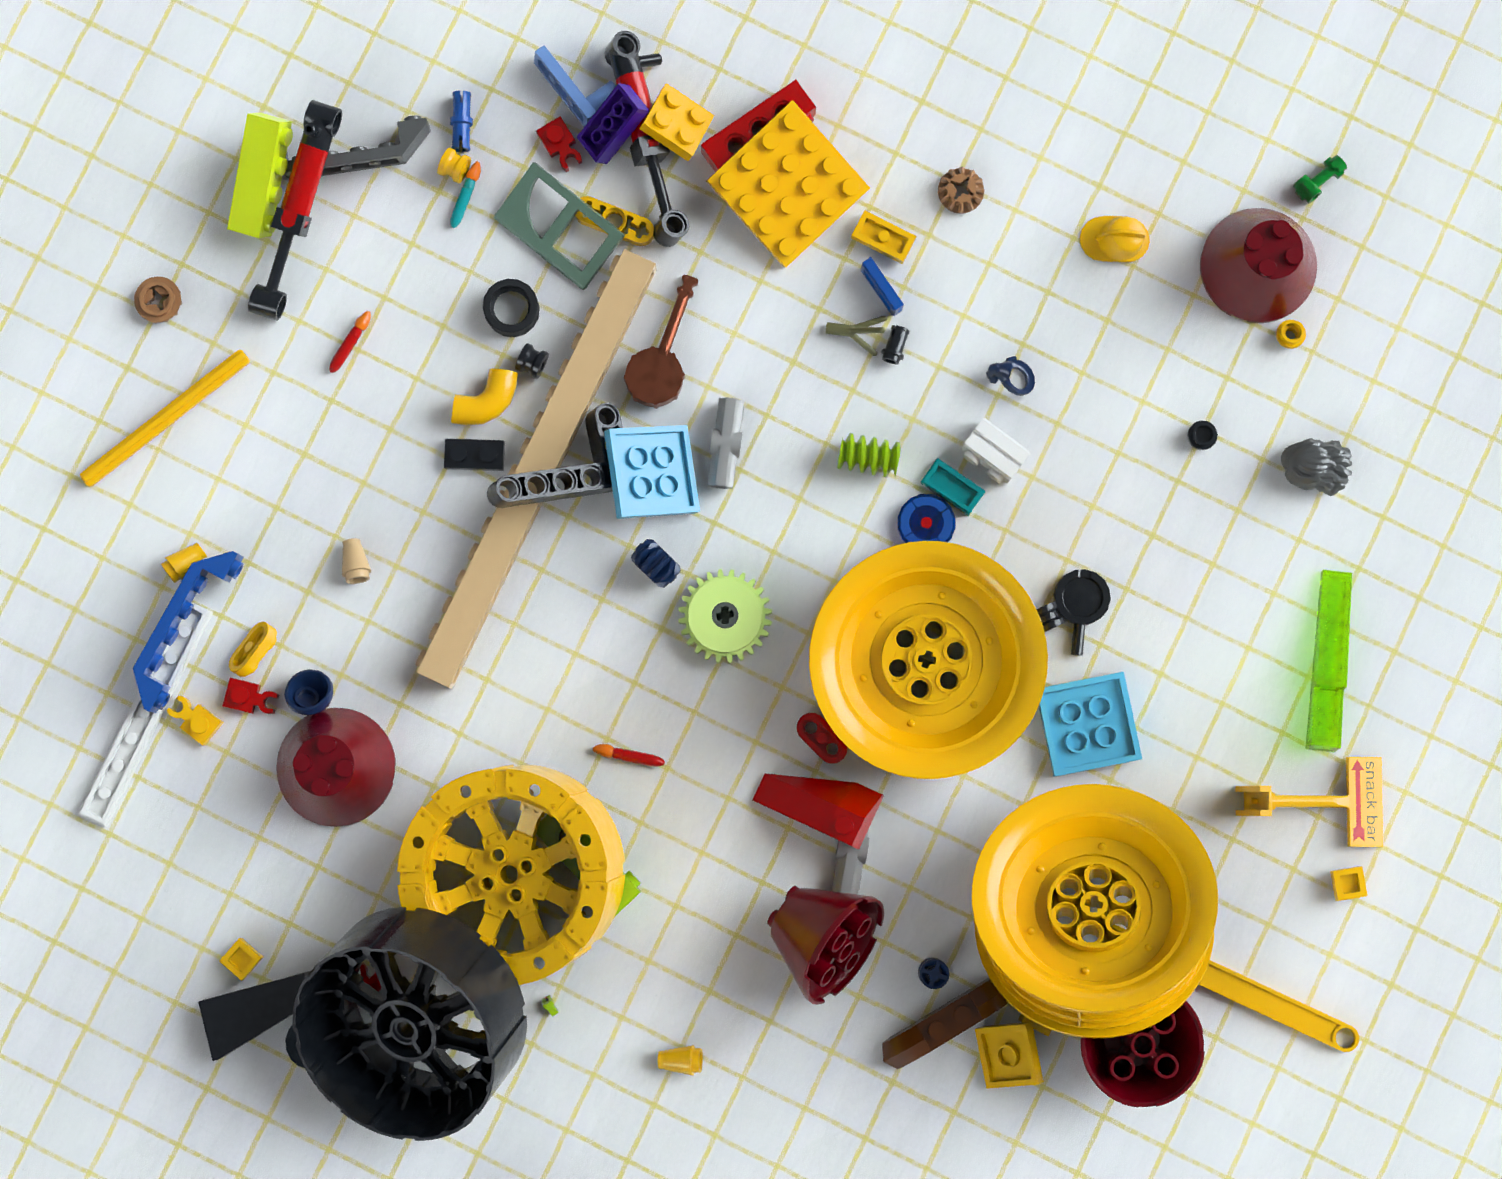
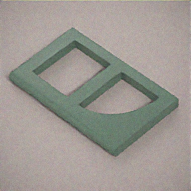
[494,162,625,290]

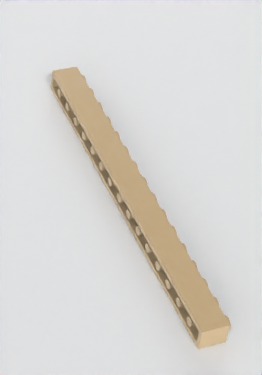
[415,249,657,689]

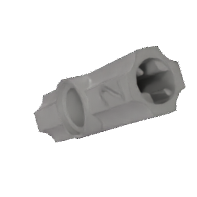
[708,397,744,489]
[832,829,870,894]

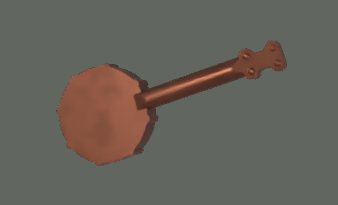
[624,275,698,409]

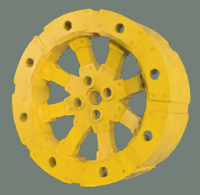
[397,764,625,985]

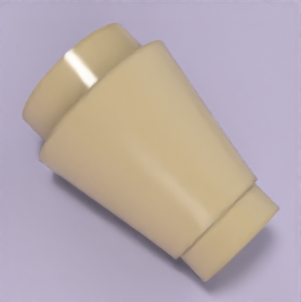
[342,538,371,584]

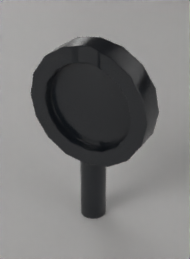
[1053,569,1111,656]

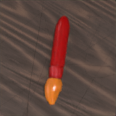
[329,311,371,373]
[593,744,665,767]

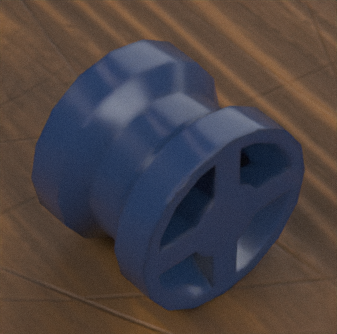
[918,957,950,989]

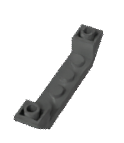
[284,115,431,178]

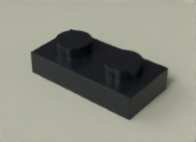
[444,439,505,471]

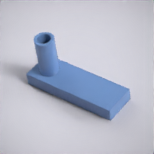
[534,45,616,127]

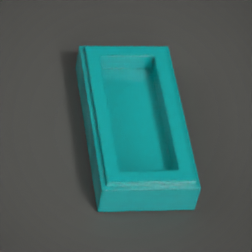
[920,458,985,516]

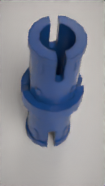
[450,91,473,152]

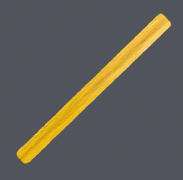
[80,350,250,487]

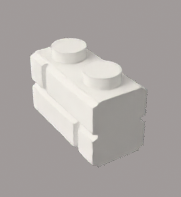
[961,418,1031,484]

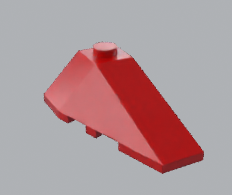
[752,773,884,850]

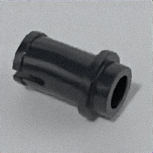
[881,325,910,365]

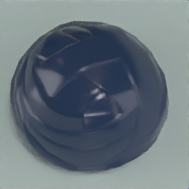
[284,669,334,716]

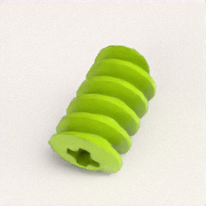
[837,433,901,478]

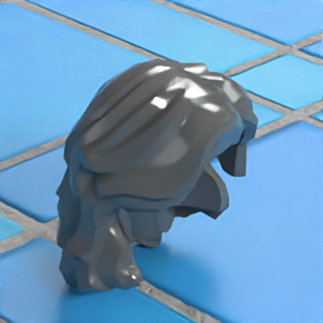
[1281,438,1352,496]

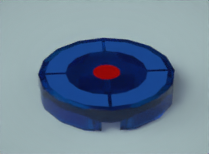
[897,494,956,543]

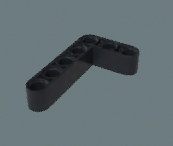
[487,403,623,508]

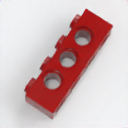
[701,79,816,172]

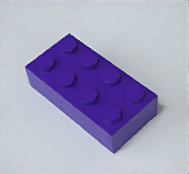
[577,83,649,164]

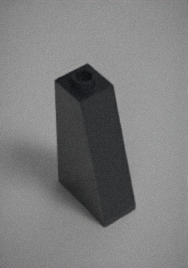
[198,971,310,1061]

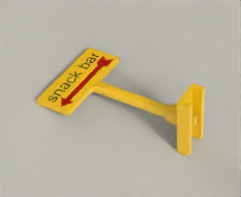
[1235,757,1383,847]

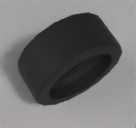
[482,279,540,337]

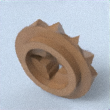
[938,166,985,214]
[134,276,182,324]

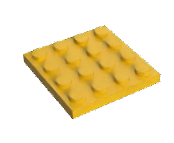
[706,100,870,268]

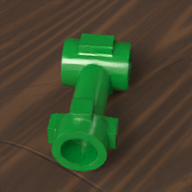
[1293,155,1347,204]

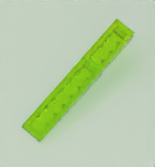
[1305,570,1352,752]

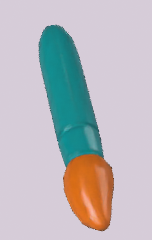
[450,161,481,228]

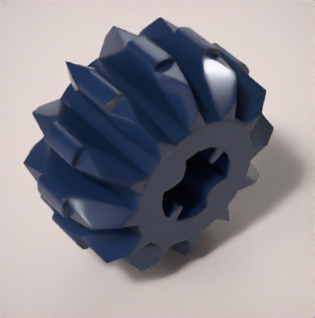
[631,539,681,588]

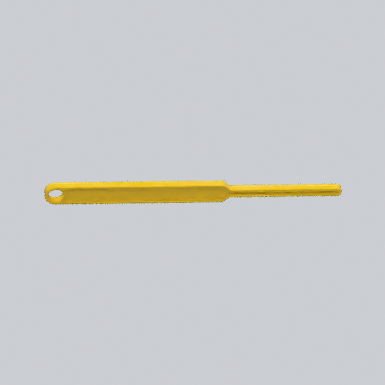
[1111,925,1359,1052]

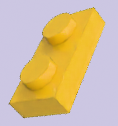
[851,210,917,264]

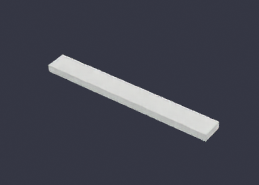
[78,602,213,826]

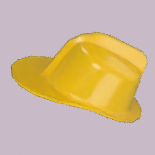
[1079,216,1150,262]

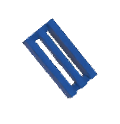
[861,257,904,316]

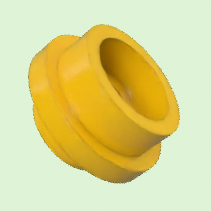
[1276,320,1306,349]

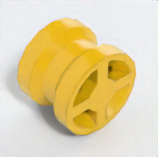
[437,147,471,184]

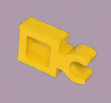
[167,695,224,746]

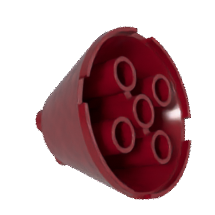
[1200,208,1317,323]
[276,708,396,827]
[767,886,884,1005]
[1081,1001,1205,1108]

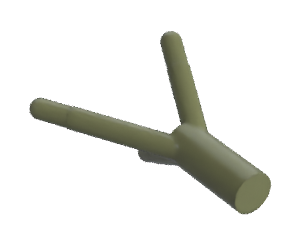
[826,315,887,356]

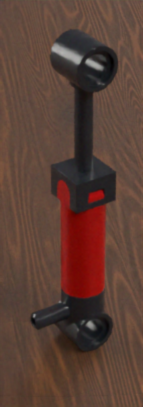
[604,31,689,247]
[248,100,342,321]

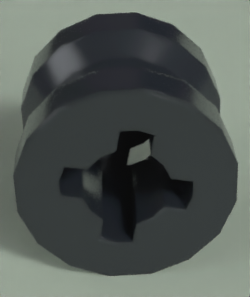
[515,343,549,379]
[1037,601,1065,632]

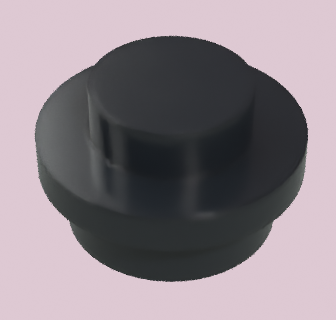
[1187,421,1218,450]

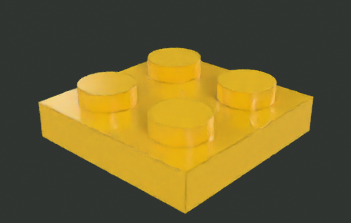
[639,83,715,161]
[975,1022,1044,1089]

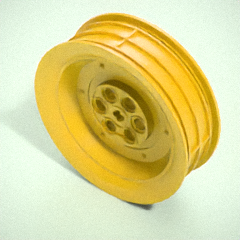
[809,541,1048,779]
[972,784,1218,1038]

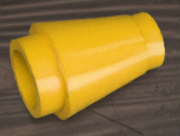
[160,542,207,583]
[658,1045,703,1076]

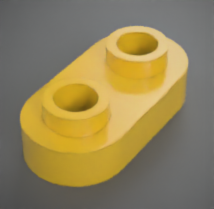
[229,621,277,677]

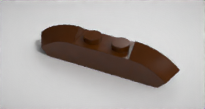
[882,978,1008,1069]

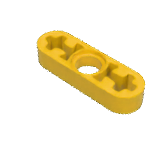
[575,196,654,246]

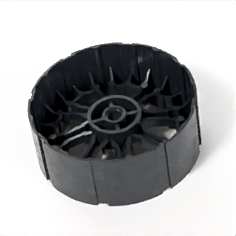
[293,907,527,1141]

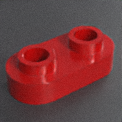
[796,713,847,764]

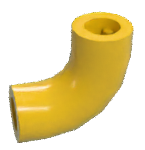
[451,368,518,425]

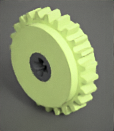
[678,569,772,664]

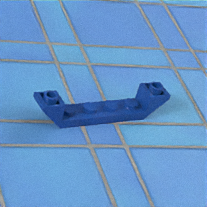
[133,551,244,713]

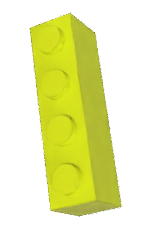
[227,112,293,238]

